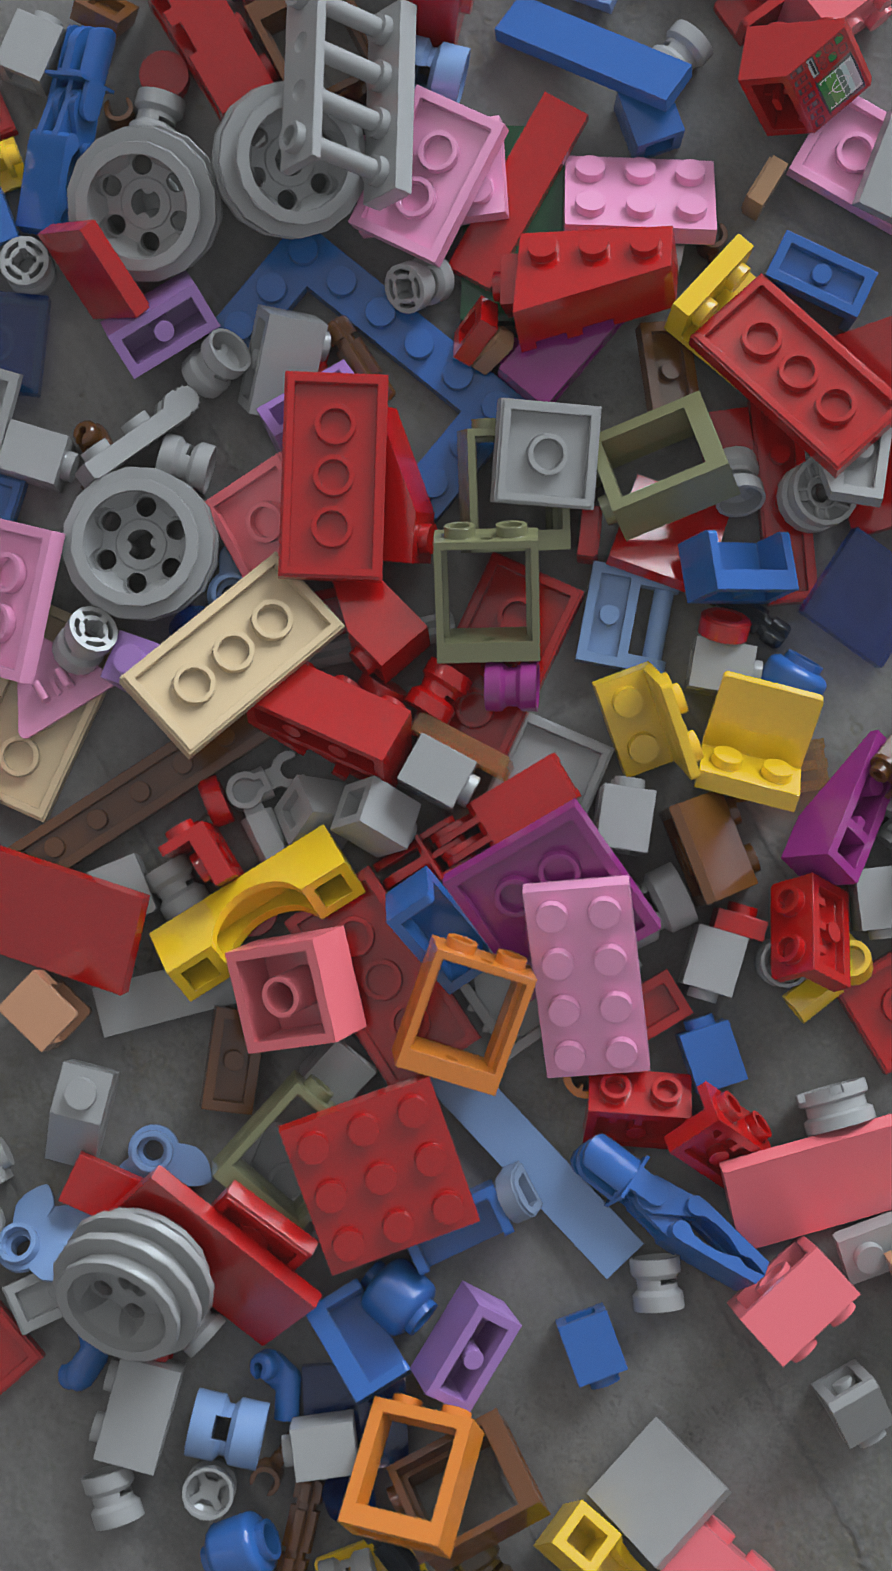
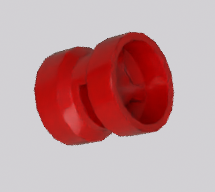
[404,657,474,727]

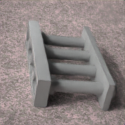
[279,0,417,211]

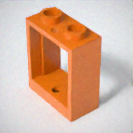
[391,933,537,1096]
[338,1393,485,1559]

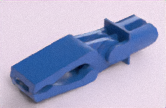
[15,24,116,234]
[570,1133,769,1291]

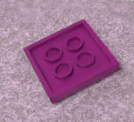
[442,798,661,1002]

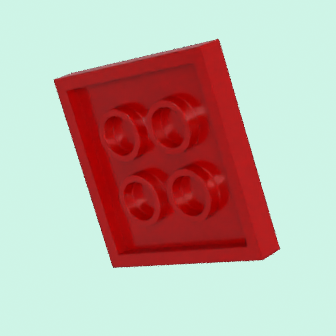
[278,1074,481,1276]

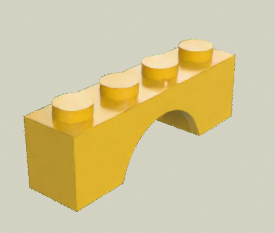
[149,824,366,1002]
[533,1500,647,1571]

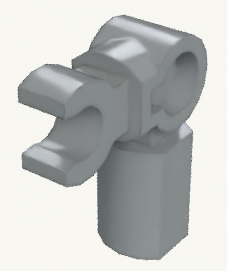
[226,750,305,863]

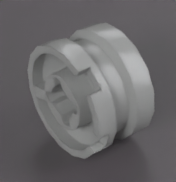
[776,458,856,534]
[795,1077,877,1136]

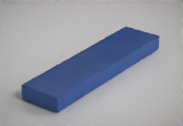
[494,0,692,112]

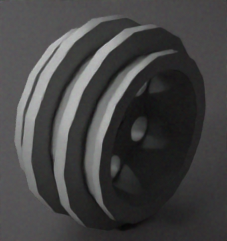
[211,81,366,239]
[67,125,223,282]
[62,467,219,621]
[53,1208,214,1361]

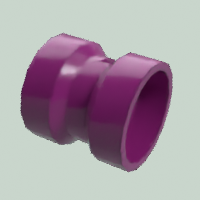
[484,661,540,712]

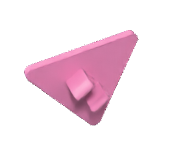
[17,638,114,739]

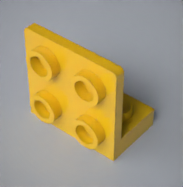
[664,233,756,390]
[591,661,704,780]
[694,671,823,812]

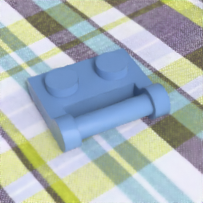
[574,560,680,673]

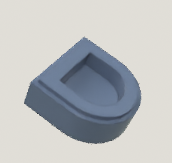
[495,1161,543,1224]

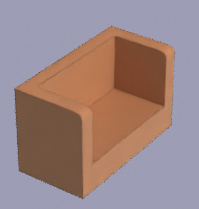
[0,969,92,1052]

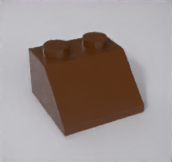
[659,791,761,906]

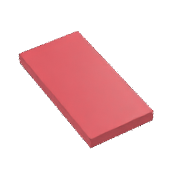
[719,1114,892,1249]

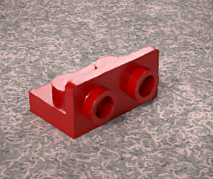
[158,818,245,886]
[771,873,851,992]
[583,1071,692,1149]
[664,1081,772,1188]

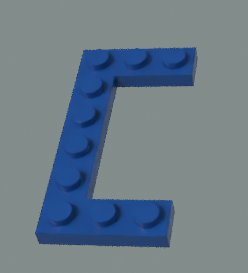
[206,233,526,523]

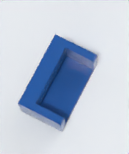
[765,230,879,332]
[678,530,799,604]
[385,866,489,995]
[407,1178,515,1276]
[306,1278,412,1406]

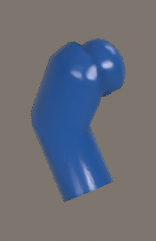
[58,1335,109,1392]
[249,1348,302,1422]

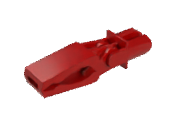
[372,752,582,891]

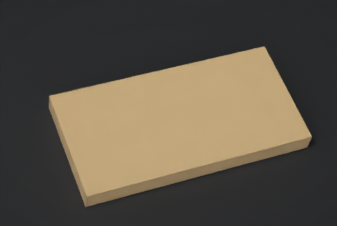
[119,551,345,759]
[0,605,112,823]

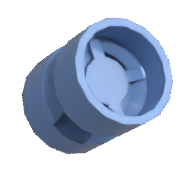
[414,35,471,103]
[184,1387,270,1471]

